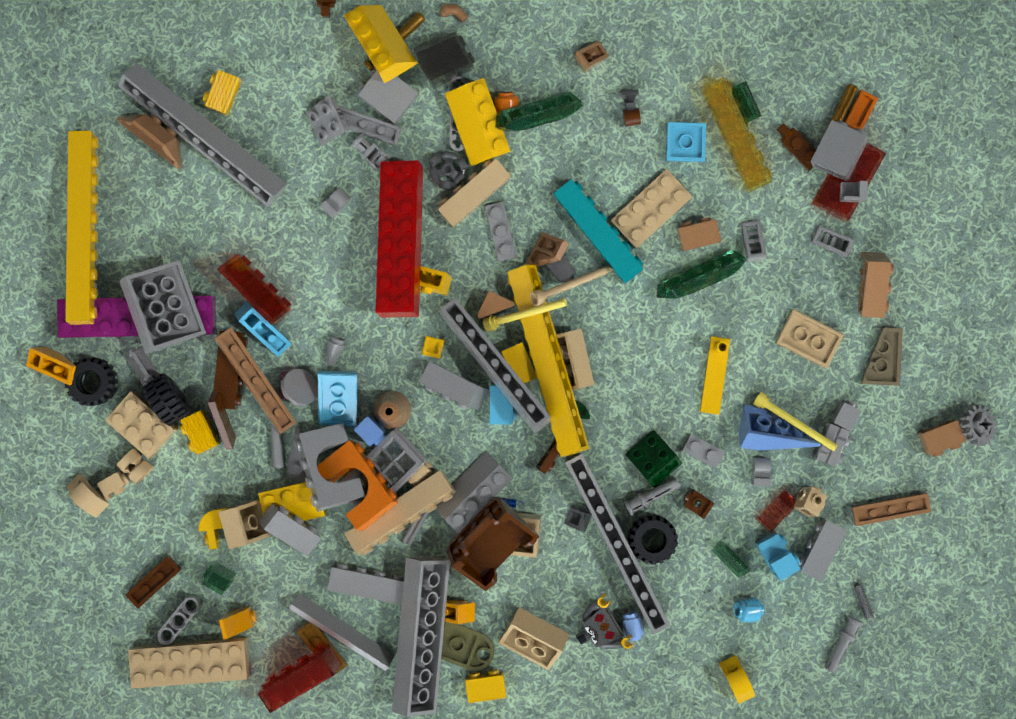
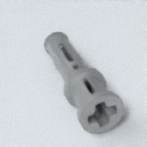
[623,477,680,517]
[824,615,864,673]

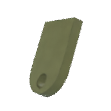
[441,622,494,671]

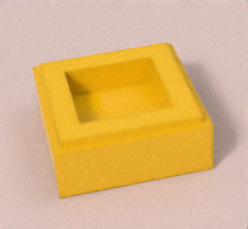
[421,336,444,359]

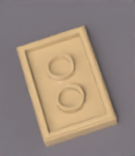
[775,309,844,369]

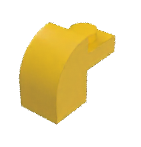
[199,507,229,550]
[719,655,755,704]

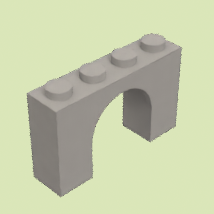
[294,423,365,512]

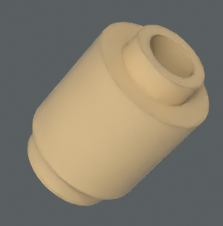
[408,461,433,487]

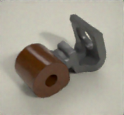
[620,89,641,127]

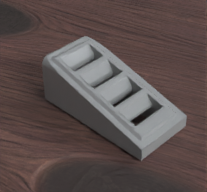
[741,220,767,263]
[811,225,855,259]

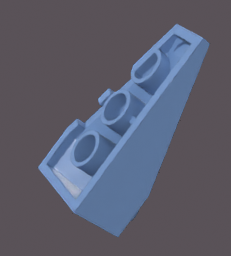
[739,404,821,450]

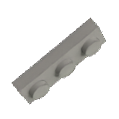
[485,202,517,262]

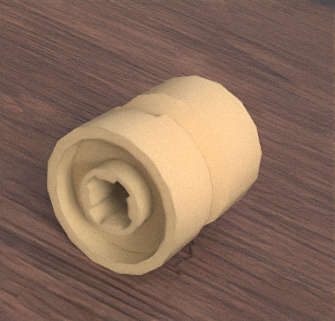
[117,448,154,484]

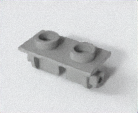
[126,347,159,386]

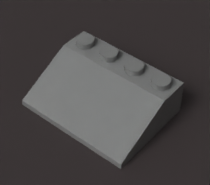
[119,260,206,354]

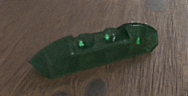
[495,92,584,132]
[657,250,746,299]

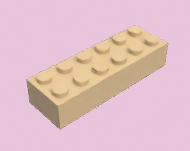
[128,637,250,689]

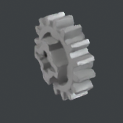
[960,404,997,446]

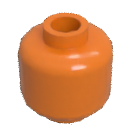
[494,92,520,120]

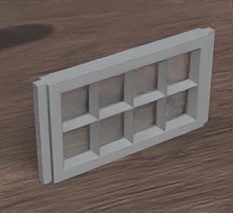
[340,427,427,507]

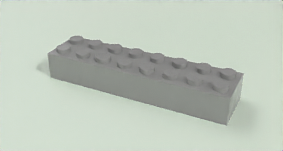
[392,556,450,717]

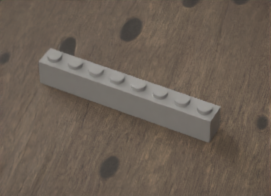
[440,298,551,434]

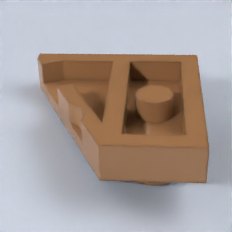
[525,232,569,267]

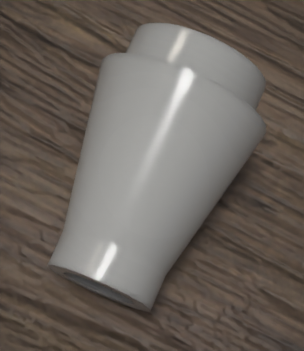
[324,335,346,365]

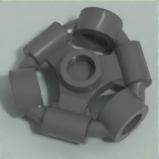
[429,151,468,190]

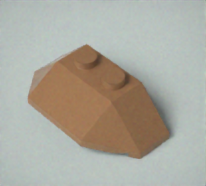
[116,114,182,170]

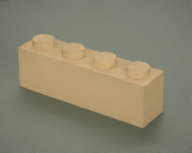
[438,159,511,228]

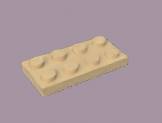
[610,169,692,249]

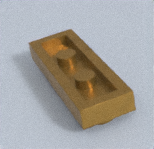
[297,622,348,677]

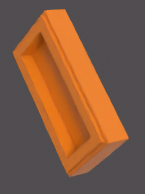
[844,90,879,130]

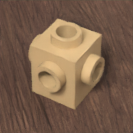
[793,486,827,517]

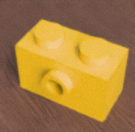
[420,266,452,296]

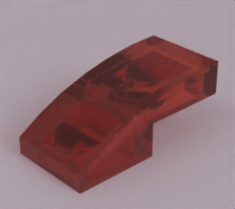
[756,490,796,532]

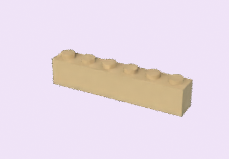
[344,470,456,555]

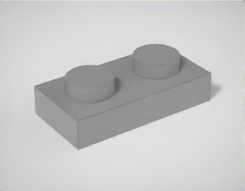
[682,434,725,469]

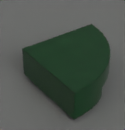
[575,400,590,419]

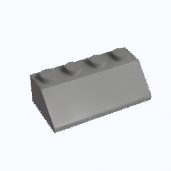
[436,451,513,534]

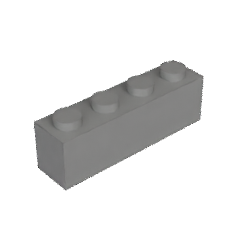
[327,563,404,605]

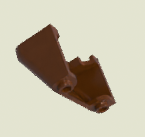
[447,497,539,591]

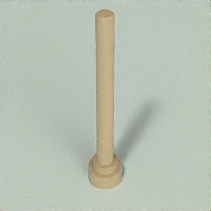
[530,265,612,307]

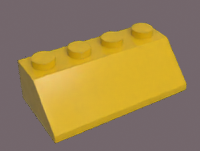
[344,5,418,83]
[445,78,510,166]

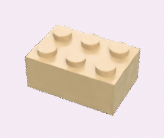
[105,391,178,459]

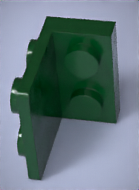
[625,430,683,488]

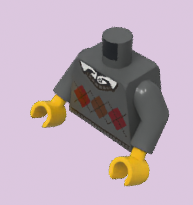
[576,593,635,649]

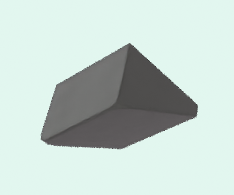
[564,506,592,532]

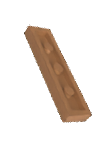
[851,493,931,526]

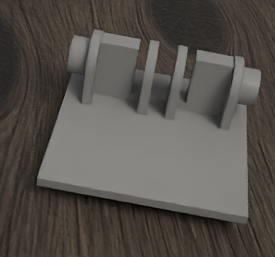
[306,95,349,146]

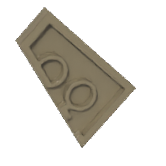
[860,327,903,386]

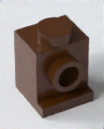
[683,489,715,519]

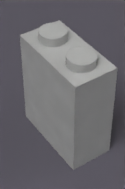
[358,68,419,125]
[811,120,868,181]

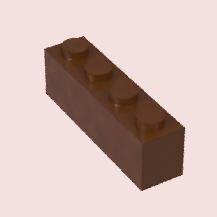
[213,330,248,410]

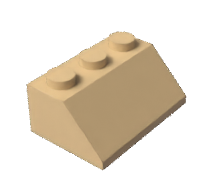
[556,329,594,390]
[499,607,569,670]

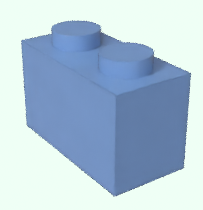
[354,415,386,446]

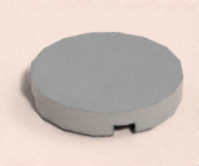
[281,369,318,407]

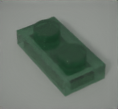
[728,81,762,125]

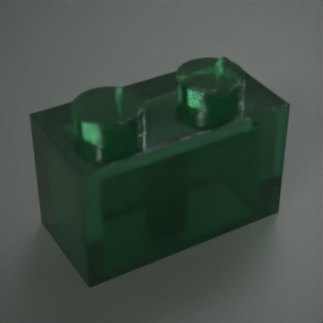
[202,562,237,595]

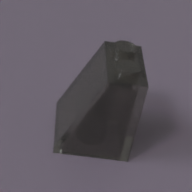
[414,32,475,90]

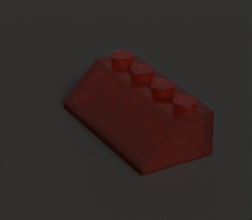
[811,143,886,223]
[217,254,293,326]

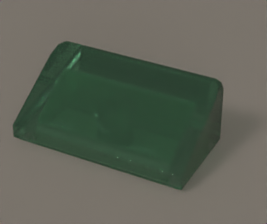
[712,541,750,577]

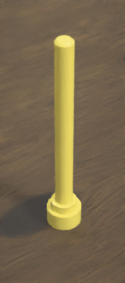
[483,299,567,332]
[753,392,837,451]

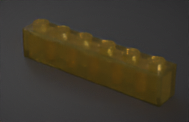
[700,77,772,193]

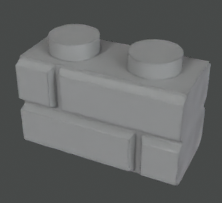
[812,422,851,467]

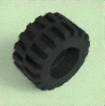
[64,358,118,406]
[143,373,191,426]
[628,514,678,565]

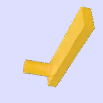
[700,336,730,415]

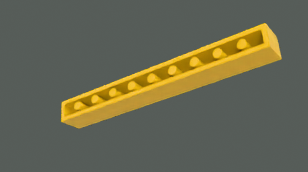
[66,131,99,325]
[507,264,589,457]

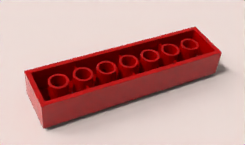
[375,160,424,318]

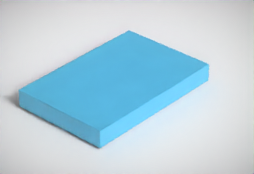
[318,371,358,427]

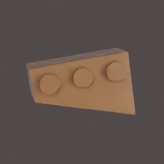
[858,252,894,318]

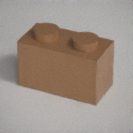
[677,217,722,252]
[918,419,966,457]

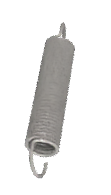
[853,578,875,625]

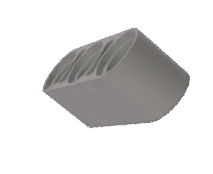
[157,595,202,645]

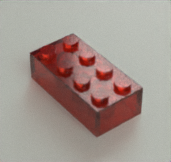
[258,644,341,713]

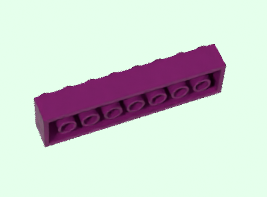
[57,296,217,338]

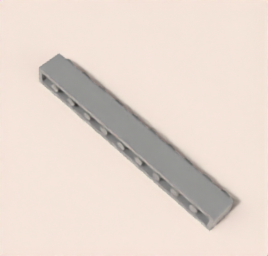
[118,63,287,207]
[564,453,670,635]

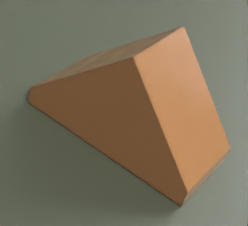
[574,41,609,73]
[477,291,515,319]

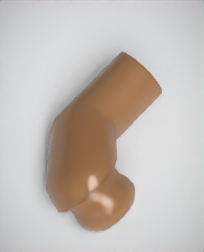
[440,3,469,23]

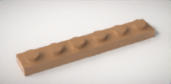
[214,327,296,434]

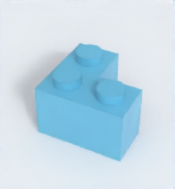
[755,532,801,581]

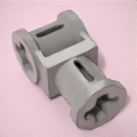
[351,134,391,172]

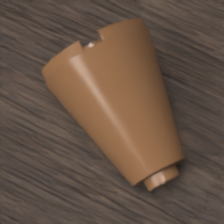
[373,391,411,429]

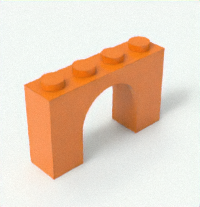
[317,440,398,531]

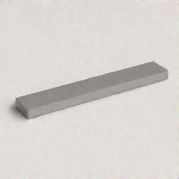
[289,593,395,671]

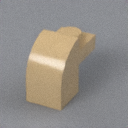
[66,473,109,518]

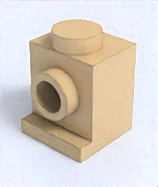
[97,471,130,500]

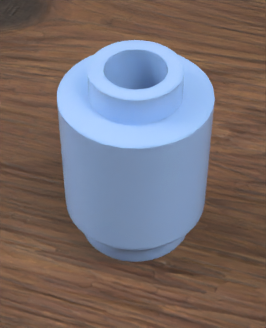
[622,611,644,641]

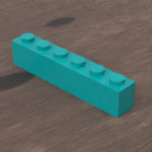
[553,179,643,284]

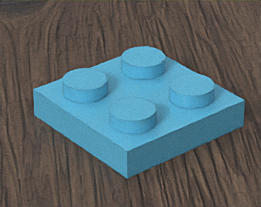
[666,122,706,162]

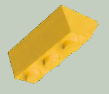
[258,481,326,521]

